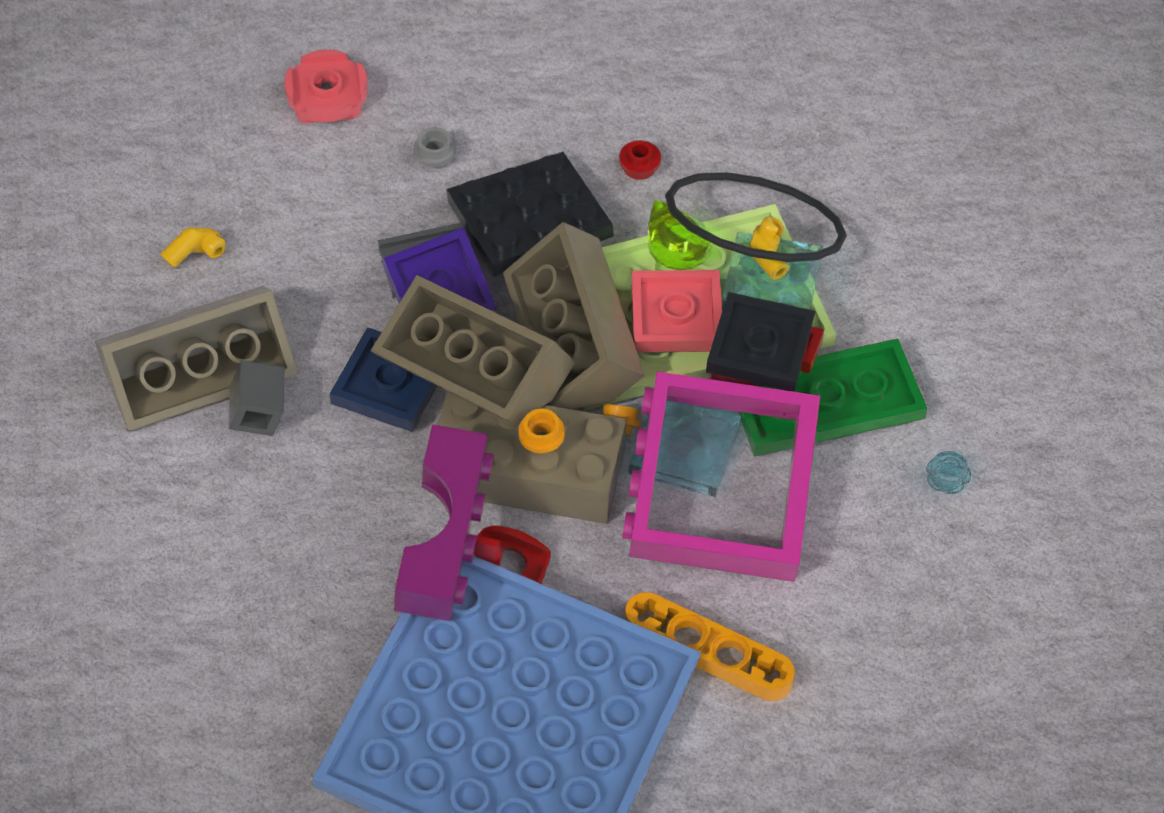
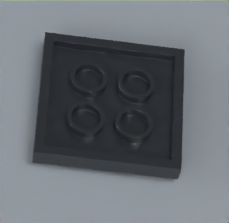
[446,152,614,277]

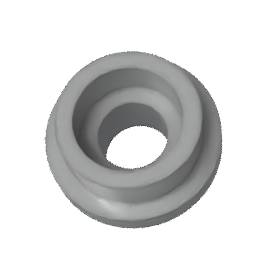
[414,127,456,167]

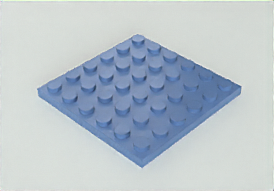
[313,556,701,813]

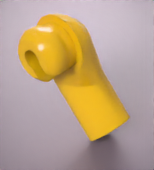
[749,216,789,281]
[159,227,226,269]

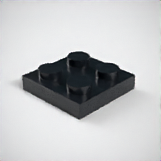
[706,292,816,392]

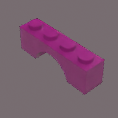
[394,424,494,621]

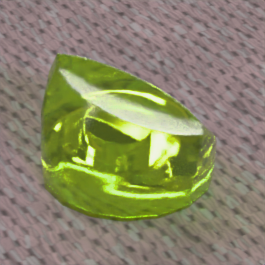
[648,200,713,270]

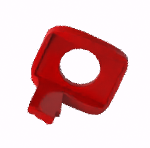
[474,526,551,584]

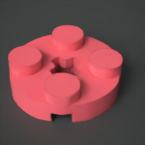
[284,50,368,123]

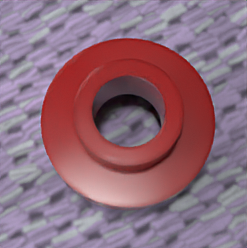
[619,140,661,180]

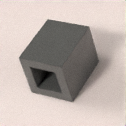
[229,360,285,436]

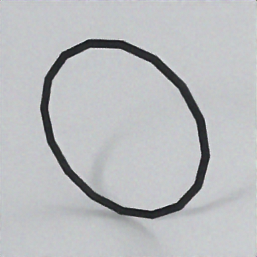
[665,172,847,262]

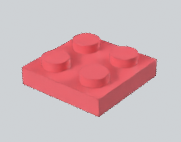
[631,270,722,352]

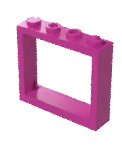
[622,371,820,582]

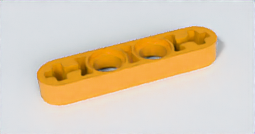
[625,592,795,701]

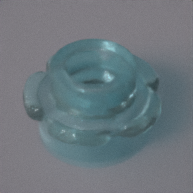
[926,451,971,494]

